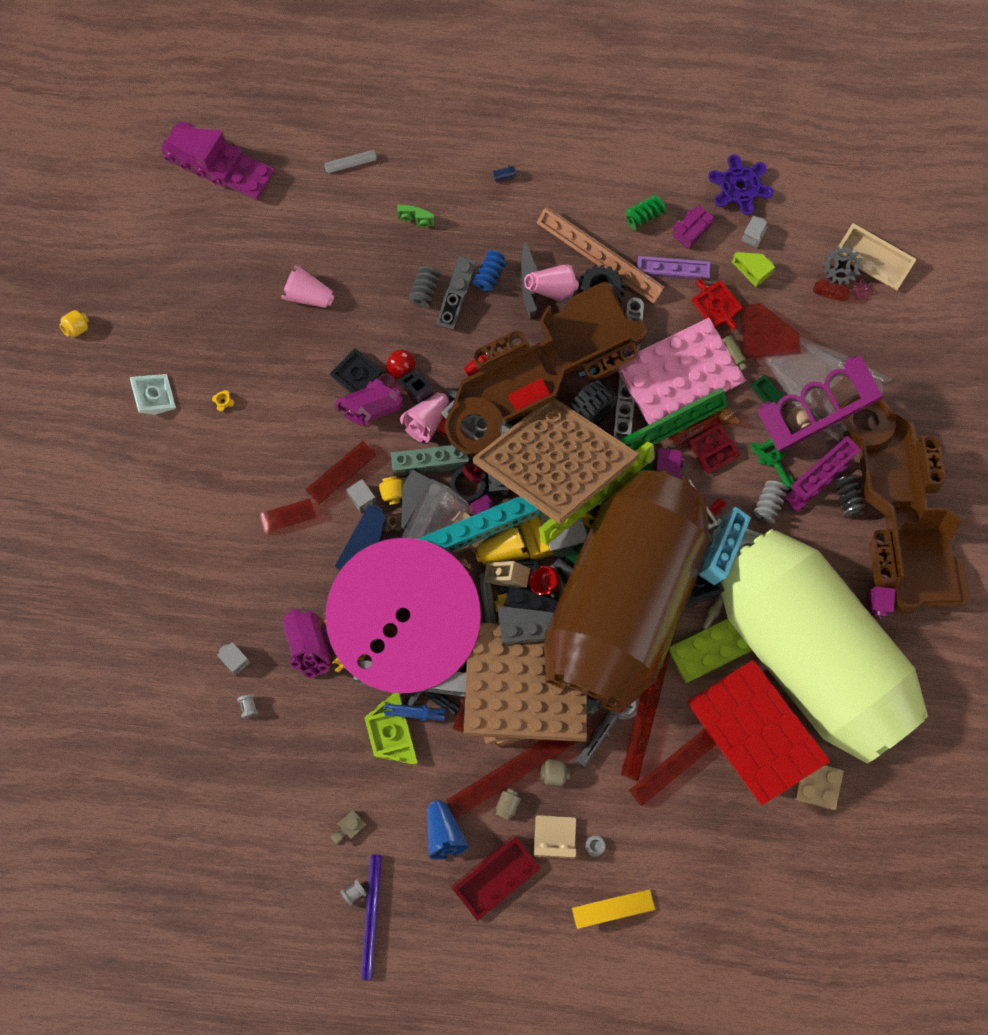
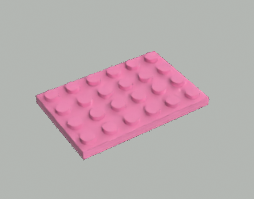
[614,318,746,425]

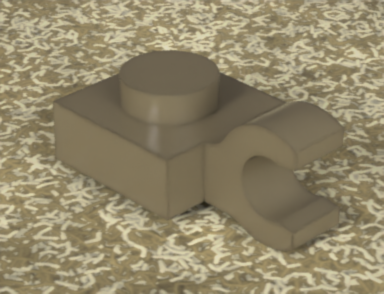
[331,810,366,845]

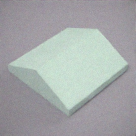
[130,374,176,415]

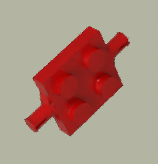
[691,278,743,331]

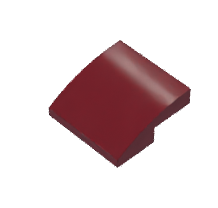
[687,423,741,474]

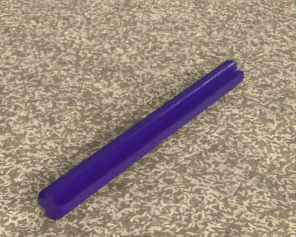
[361,854,382,980]

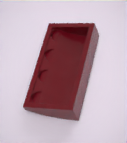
[450,835,541,921]

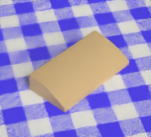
[838,223,916,291]

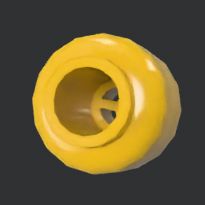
[59,310,89,338]
[379,476,404,505]

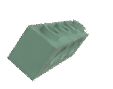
[390,445,469,477]

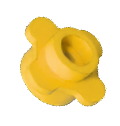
[212,390,234,412]

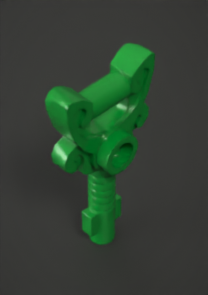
[750,438,794,491]

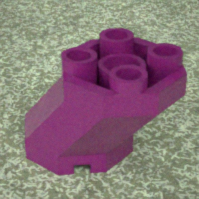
[335,379,404,427]
[283,609,331,678]

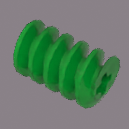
[625,195,667,231]

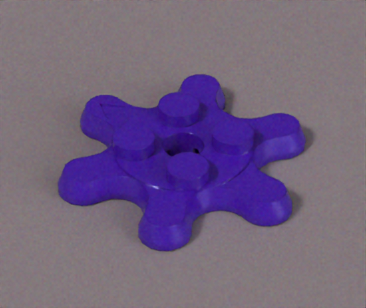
[708,154,773,215]

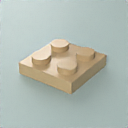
[795,766,844,810]

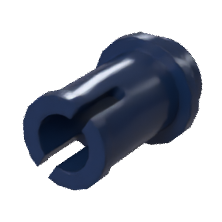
[493,165,516,182]

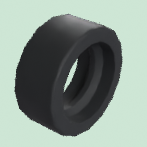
[450,468,486,505]

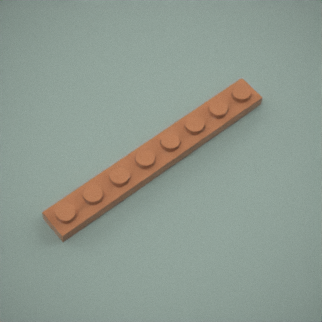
[536,207,665,303]

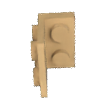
[534,815,576,859]

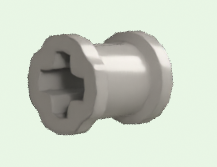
[237,694,259,718]
[340,879,367,907]

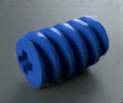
[472,250,507,292]

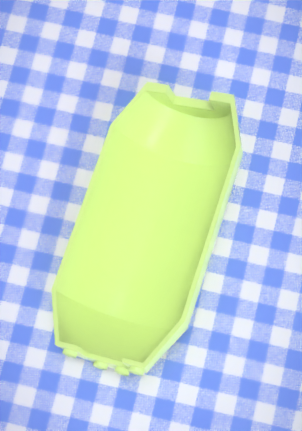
[720,529,928,763]

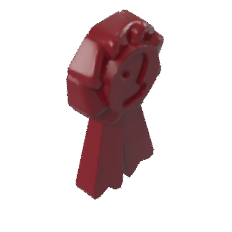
[463,463,488,483]

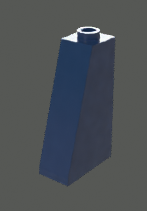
[335,505,387,570]

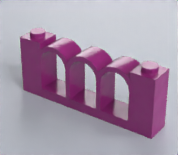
[757,355,883,453]

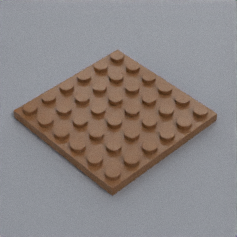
[473,399,639,524]
[464,623,587,741]

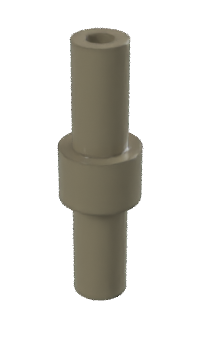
[701,594,724,630]

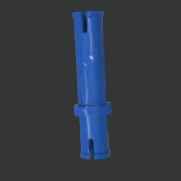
[384,703,445,721]

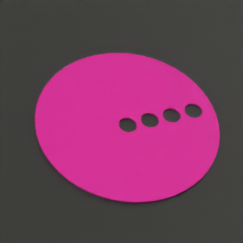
[326,538,481,693]

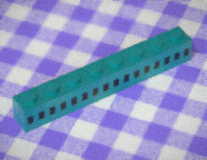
[418,496,544,553]

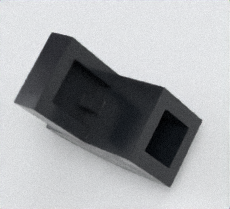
[398,370,434,405]

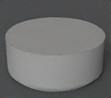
[585,836,606,857]

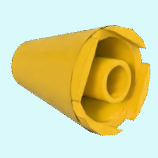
[475,524,529,565]

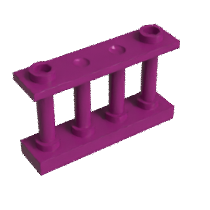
[784,436,861,512]

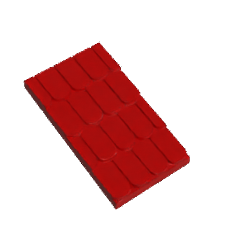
[686,660,830,806]

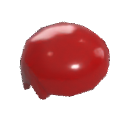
[386,349,416,379]
[529,566,560,595]

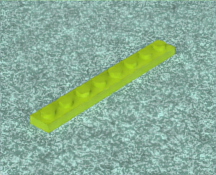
[539,441,655,545]

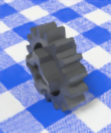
[822,245,863,285]

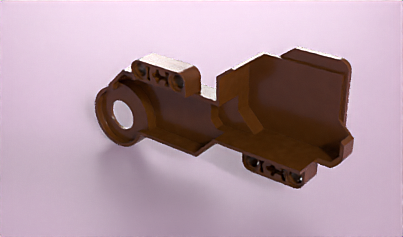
[445,282,647,456]
[837,394,969,614]

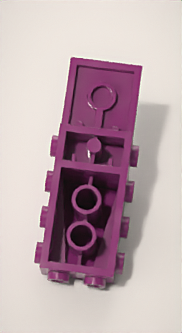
[161,120,275,201]

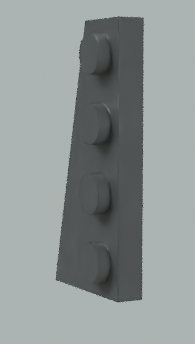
[497,606,553,645]

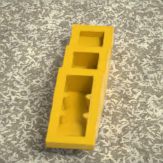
[572,889,655,929]

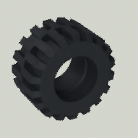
[577,265,625,304]
[569,380,618,425]

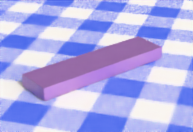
[637,256,711,281]

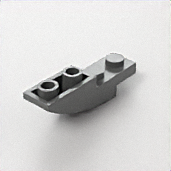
[436,256,477,330]

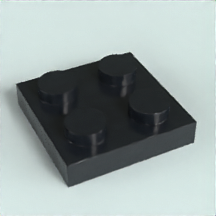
[330,348,383,394]

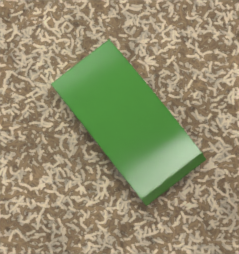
[397,205,434,228]

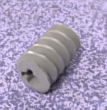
[754,481,789,524]

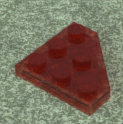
[742,303,801,359]

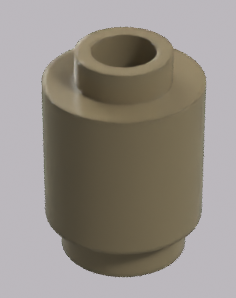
[495,789,521,820]

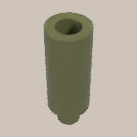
[722,335,748,372]

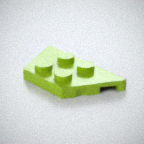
[364,693,418,765]

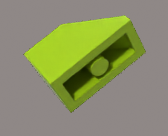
[732,252,775,287]

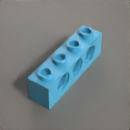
[699,507,751,585]

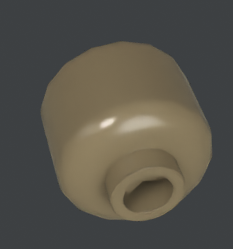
[541,759,570,787]

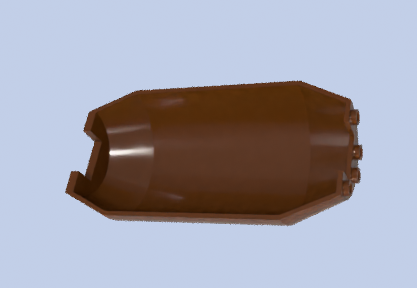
[544,470,710,714]

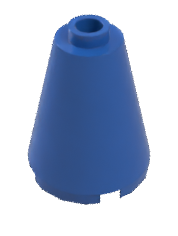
[427,800,468,860]

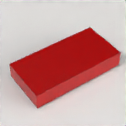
[508,378,550,411]

